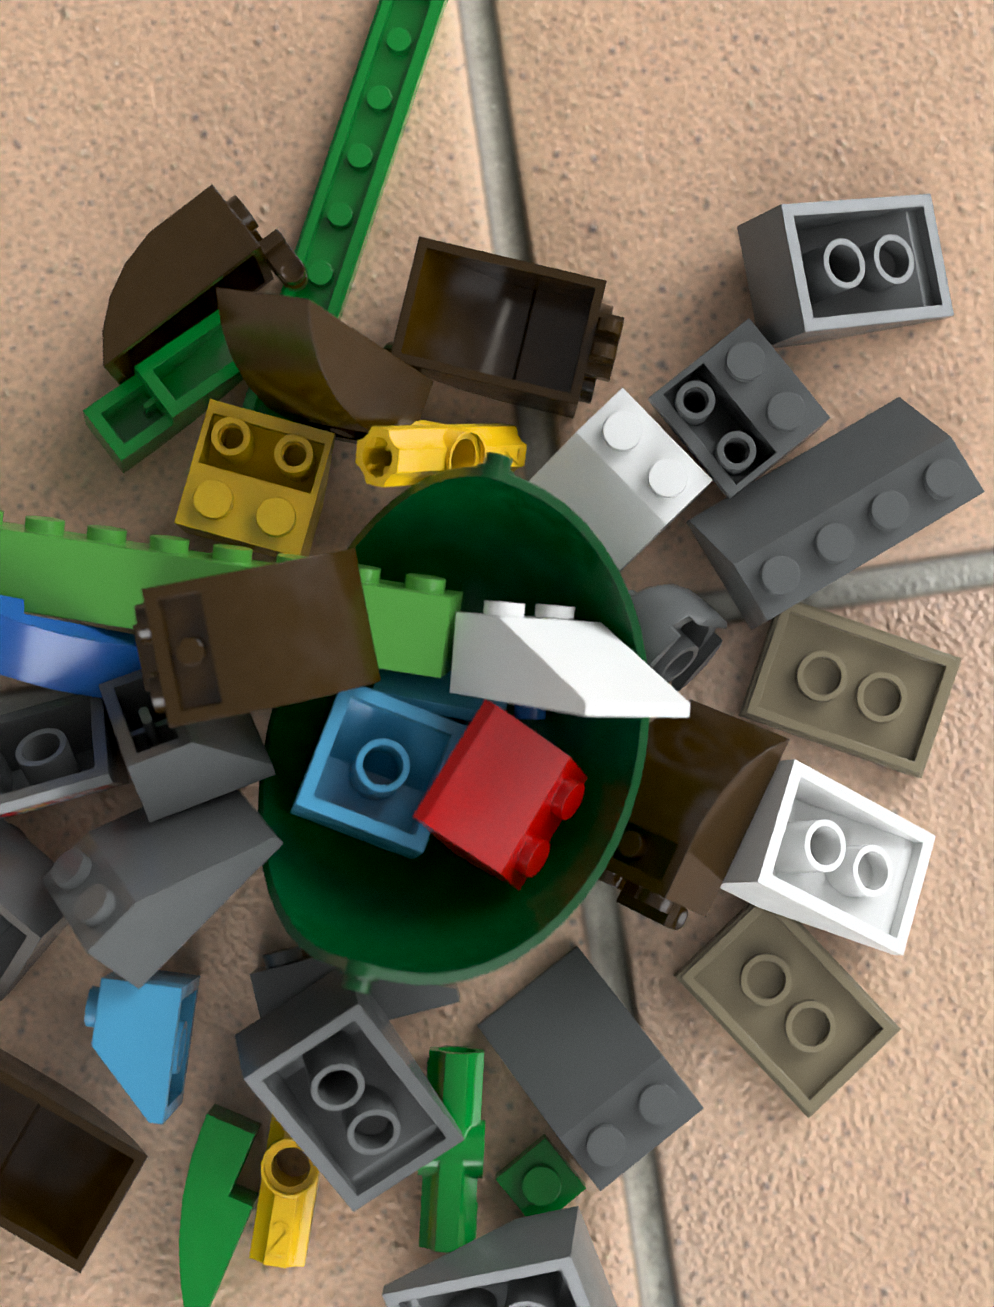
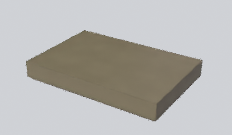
[739,602,962,778]
[674,903,901,1118]

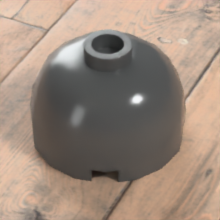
[628,584,727,692]

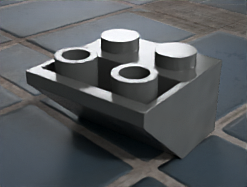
[648,318,830,499]
[99,669,276,823]

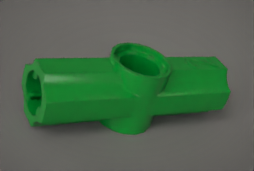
[418,1045,486,1253]

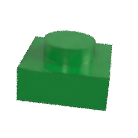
[495,1133,586,1216]

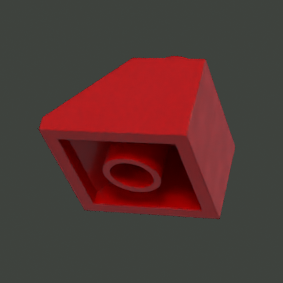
[413,699,588,891]

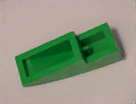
[83,309,243,474]
[179,1104,261,1307]

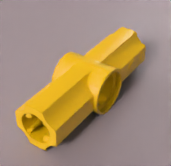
[355,420,527,487]
[249,1114,320,1268]

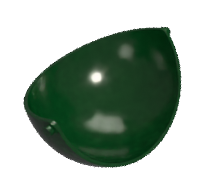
[258,452,649,994]

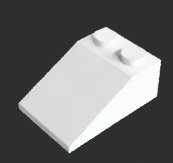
[529,388,712,572]
[450,601,690,717]
[720,759,936,955]

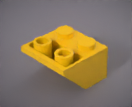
[174,399,336,558]

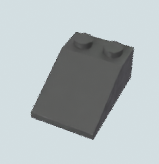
[737,194,954,348]
[41,789,283,989]
[477,946,704,1192]
[235,968,464,1212]
[382,1206,618,1307]

